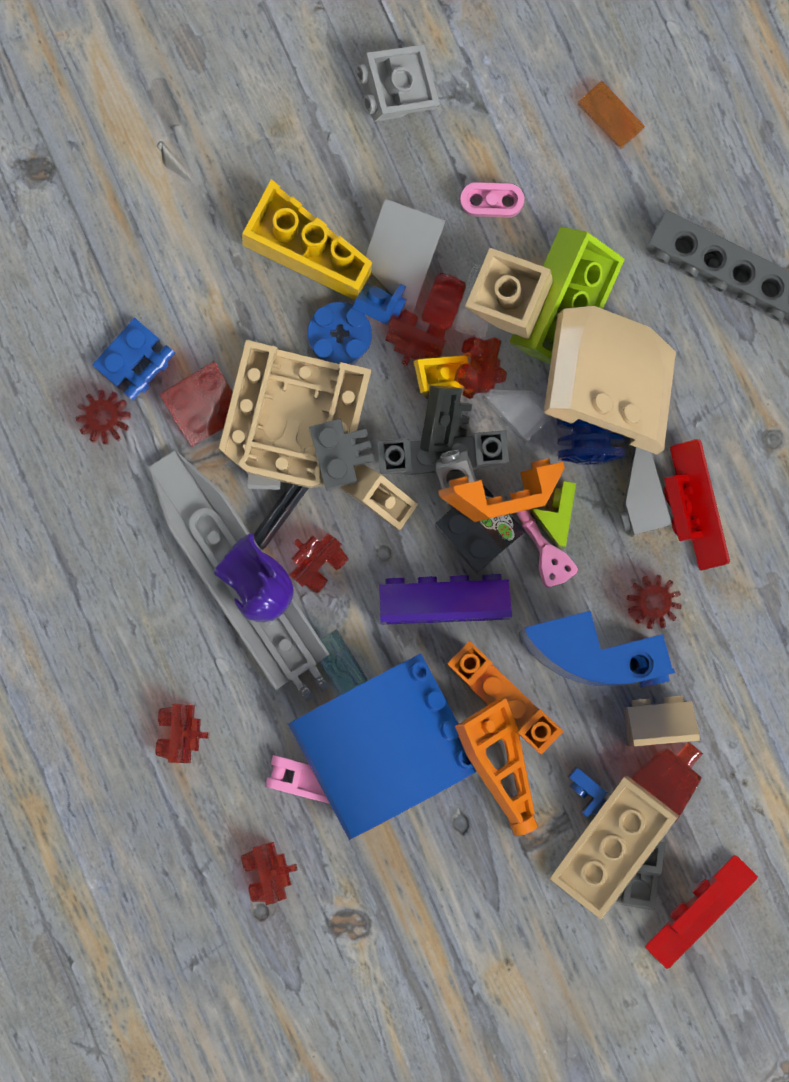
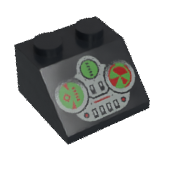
[435,484,525,574]

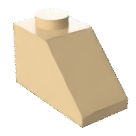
[340,464,418,530]

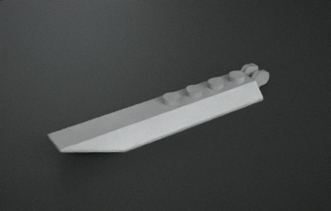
[148,450,330,702]

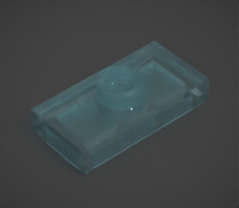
[320,629,368,695]

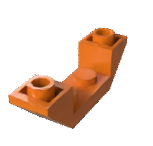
[438,458,565,522]
[447,640,564,755]

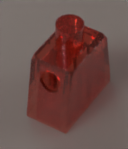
[629,742,703,823]

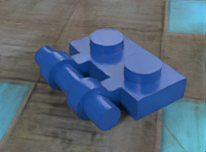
[92,317,175,401]

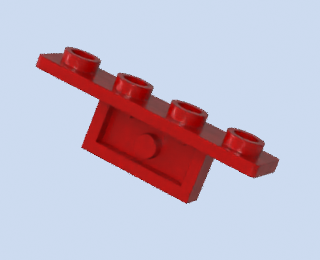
[664,439,730,571]
[645,855,758,969]

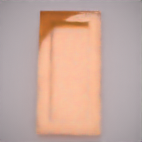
[578,81,645,150]

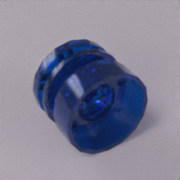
[556,418,626,465]

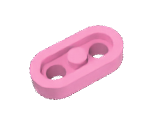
[460,182,524,218]

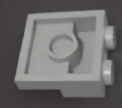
[355,45,440,122]

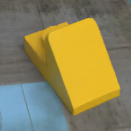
[413,355,474,398]

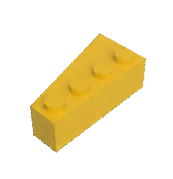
[242,179,372,300]

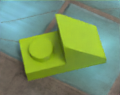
[531,481,576,549]

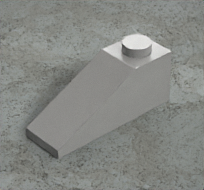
[620,446,672,537]

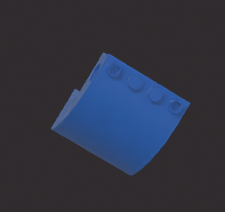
[519,611,675,688]
[288,653,477,840]

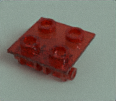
[159,361,233,447]

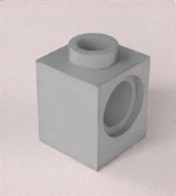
[436,450,476,504]

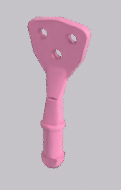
[510,499,578,588]

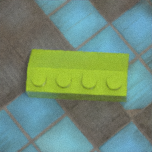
[509,226,625,364]

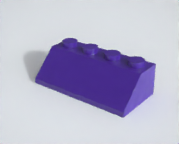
[379,574,512,625]

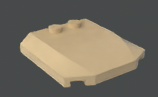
[543,306,676,455]
[219,340,372,488]

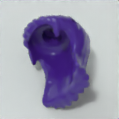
[214,533,294,622]

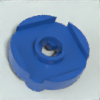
[308,302,372,365]

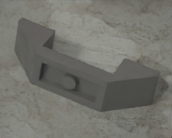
[377,430,509,475]

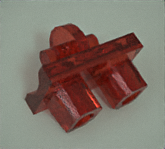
[385,310,446,366]
[454,336,507,399]
[289,533,349,593]
[155,704,209,763]
[241,842,298,905]

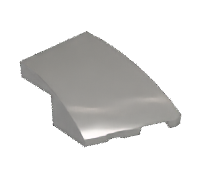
[366,199,446,314]

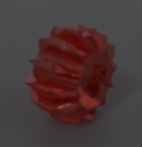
[421,273,466,330]
[76,390,131,445]
[626,575,682,630]

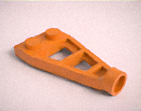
[455,698,538,836]

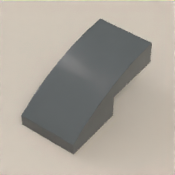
[621,841,666,910]

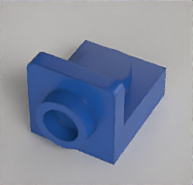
[352,283,407,325]
[568,767,608,818]

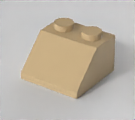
[465,248,553,339]
[624,696,700,746]

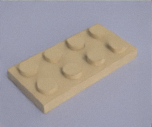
[550,776,679,919]

